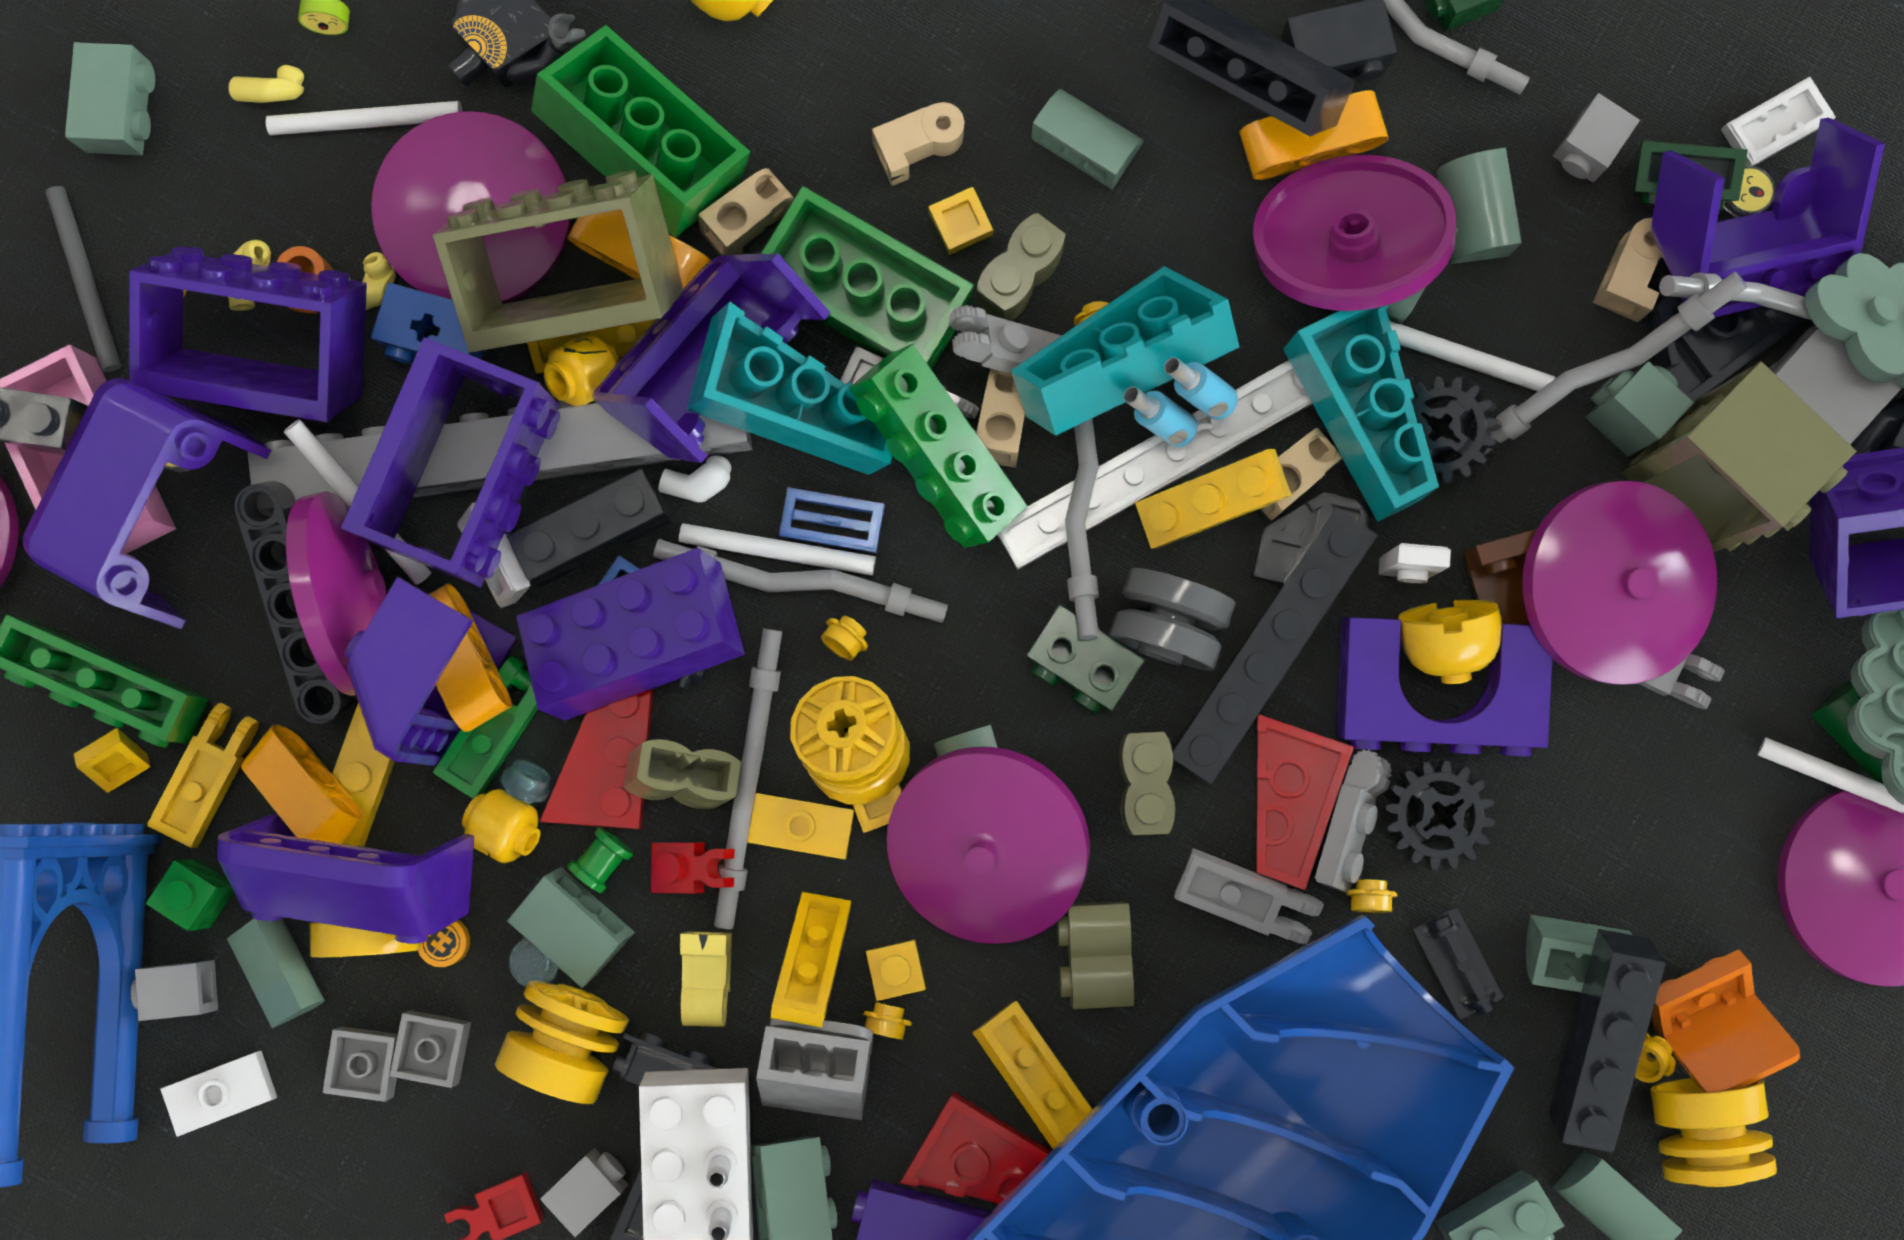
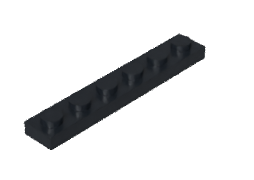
[1172,507,1378,784]

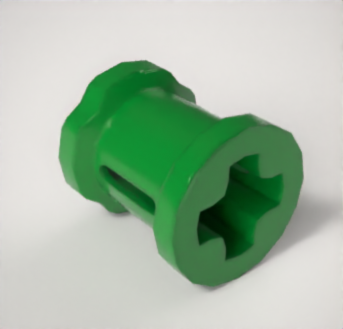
[567,827,634,894]

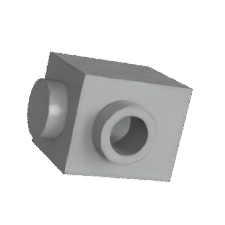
[1553,93,1640,183]
[131,960,218,1021]
[540,1148,629,1237]

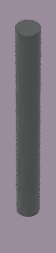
[45,186,122,372]

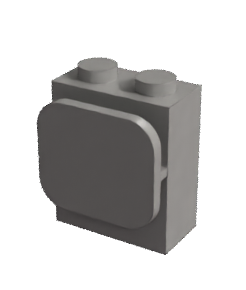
[1769,325,1902,444]
[756,1018,873,1120]

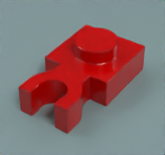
[651,842,735,894]
[444,1172,545,1240]

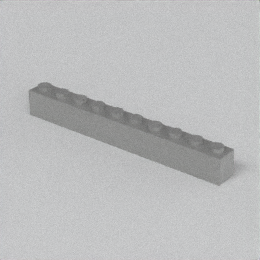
[248,401,753,517]

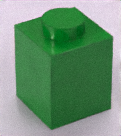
[146,859,234,931]

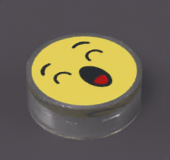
[1724,166,1775,217]

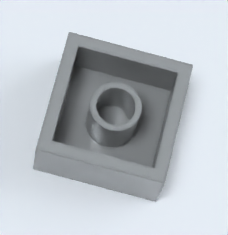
[390,1010,471,1088]
[323,1026,398,1102]

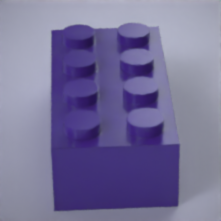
[516,548,745,721]

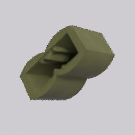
[977,213,1065,321]
[1118,732,1175,835]
[623,739,741,809]
[1057,901,1134,1009]

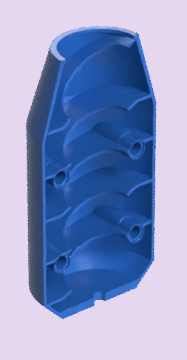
[965,915,1514,1240]

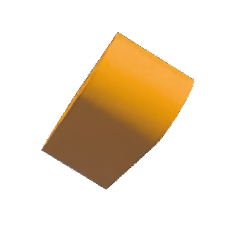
[1239,90,1389,180]
[567,209,711,289]
[428,583,512,732]
[241,724,364,844]

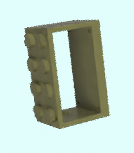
[433,170,684,353]
[1621,362,1857,552]

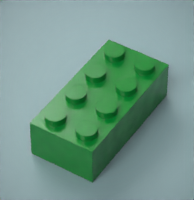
[531,25,751,238]
[761,186,974,370]

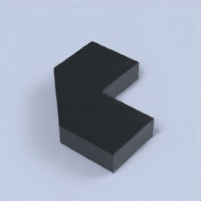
[1251,492,1371,585]

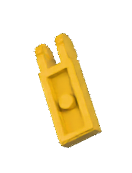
[147,703,259,848]

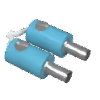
[1123,357,1238,447]

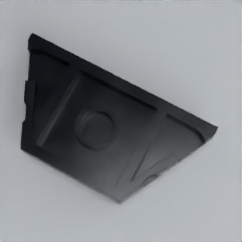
[1649,296,1806,402]

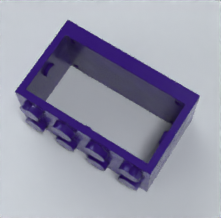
[129,246,367,422]
[341,337,560,587]
[1809,447,1904,618]

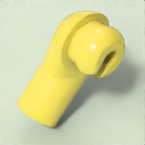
[229,65,304,103]
[362,252,396,310]

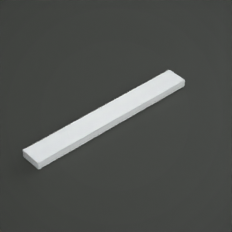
[997,360,1313,570]

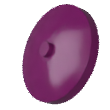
[371,111,571,304]
[1253,155,1456,311]
[1522,481,1717,685]
[286,491,386,696]
[887,747,1090,944]
[1777,789,1904,986]

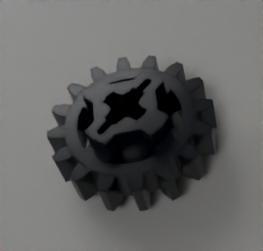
[1411,376,1503,486]
[1382,761,1496,870]

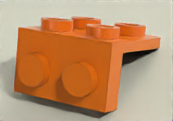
[1652,949,1800,1093]

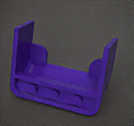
[1651,117,1885,317]
[593,253,831,463]
[23,378,272,629]
[345,577,518,766]
[217,812,474,944]

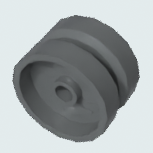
[1108,568,1236,671]

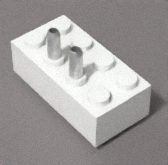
[639,1068,753,1240]

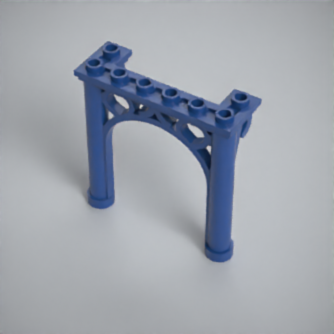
[0,823,163,1187]

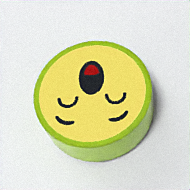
[298,0,350,35]

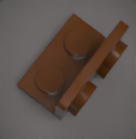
[1462,529,1537,625]

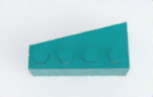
[1011,266,1239,436]
[686,302,892,475]
[1283,305,1439,522]

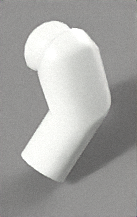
[659,455,731,502]

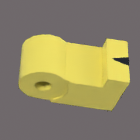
[680,931,732,1027]

